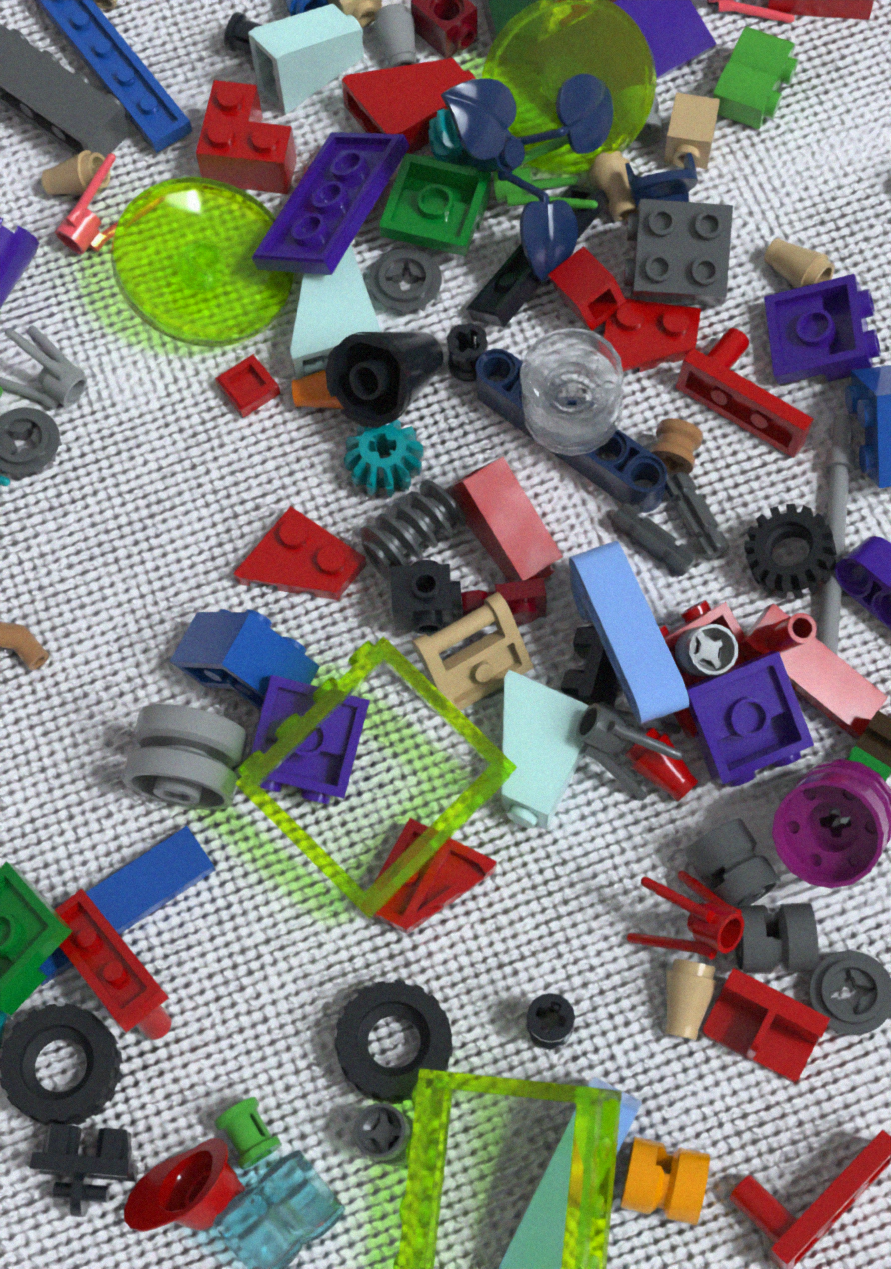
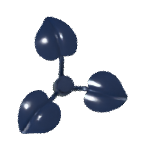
[441,74,614,282]

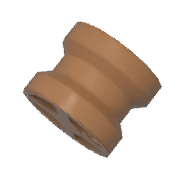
[649,418,703,475]

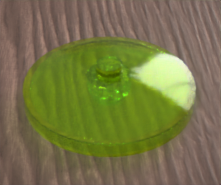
[481,0,656,175]
[111,177,294,347]

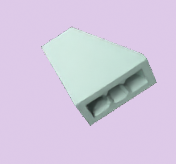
[248,4,364,114]
[290,244,381,379]
[502,670,589,830]

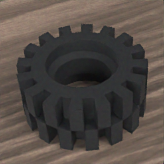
[744,504,837,599]

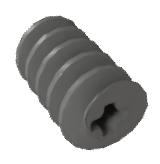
[359,480,467,582]

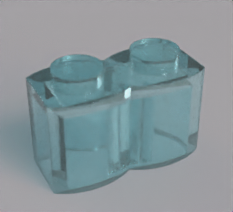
[213,1150,346,1269]

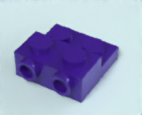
[764,274,881,385]
[686,650,814,787]
[243,675,370,805]

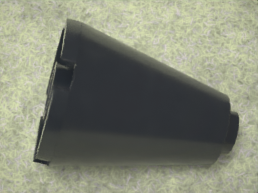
[325,332,443,428]

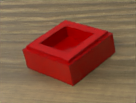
[215,354,281,418]

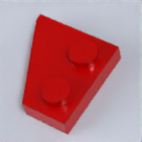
[597,298,701,382]
[233,506,367,600]
[361,818,497,934]

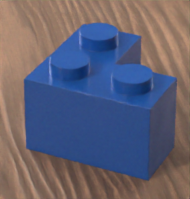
[845,365,891,488]
[169,609,320,711]

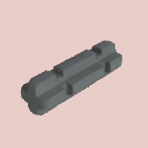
[665,472,729,559]
[611,503,696,576]

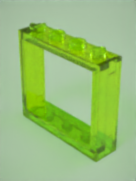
[235,636,517,919]
[393,1068,622,1269]

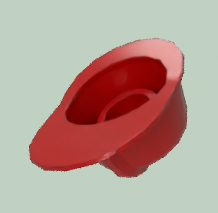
[124,1138,247,1232]

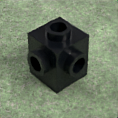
[391,560,462,634]

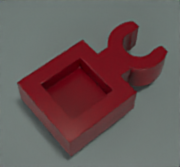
[461,578,546,624]

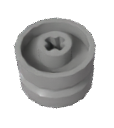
[122,704,248,810]

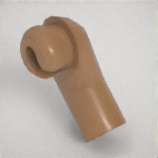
[0,621,49,670]

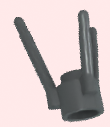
[576,701,683,801]

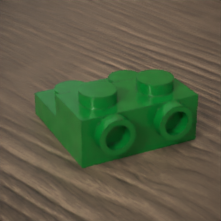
[379,153,491,257]
[0,861,73,1016]

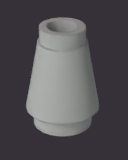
[373,4,417,68]

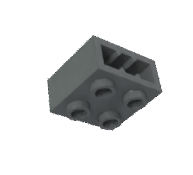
[623,199,733,307]

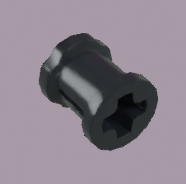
[224,12,262,54]
[447,323,488,382]
[526,993,575,1051]

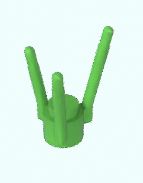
[493,135,598,209]

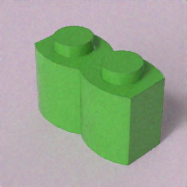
[713,26,799,129]

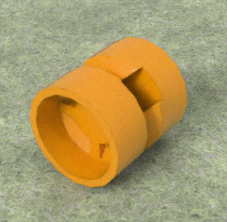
[620,1136,710,1226]

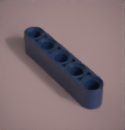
[476,348,667,513]

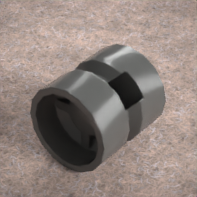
[685,818,781,907]
[735,902,818,975]

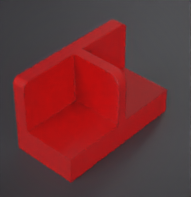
[702,968,831,1083]

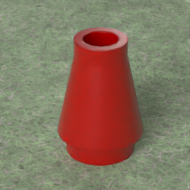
[624,727,699,802]

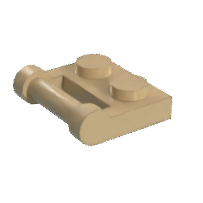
[411,592,534,717]

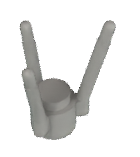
[0,326,88,410]

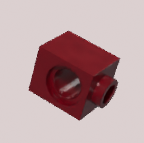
[411,0,478,59]

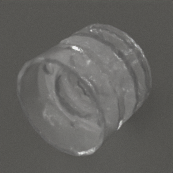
[520,328,624,456]

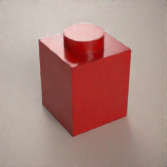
[548,246,627,332]

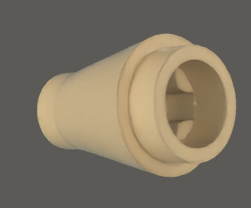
[42,150,111,196]
[588,150,637,221]
[764,238,835,288]
[665,959,718,1040]

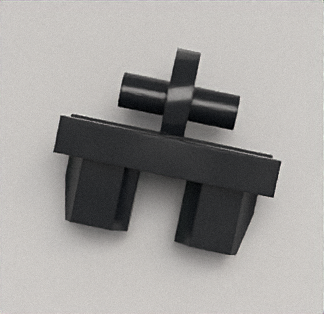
[561,626,623,707]
[30,1124,139,1217]

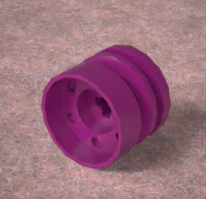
[772,759,891,889]

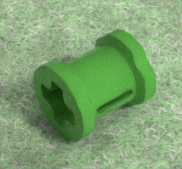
[214,1097,282,1170]

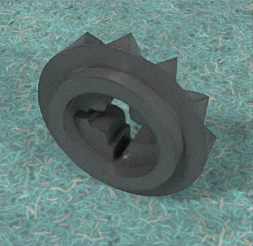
[370,248,442,316]
[0,407,62,479]
[809,951,891,1037]

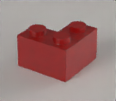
[196,80,297,195]

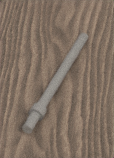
[818,414,856,655]

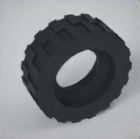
[334,980,453,1104]
[0,1004,123,1126]

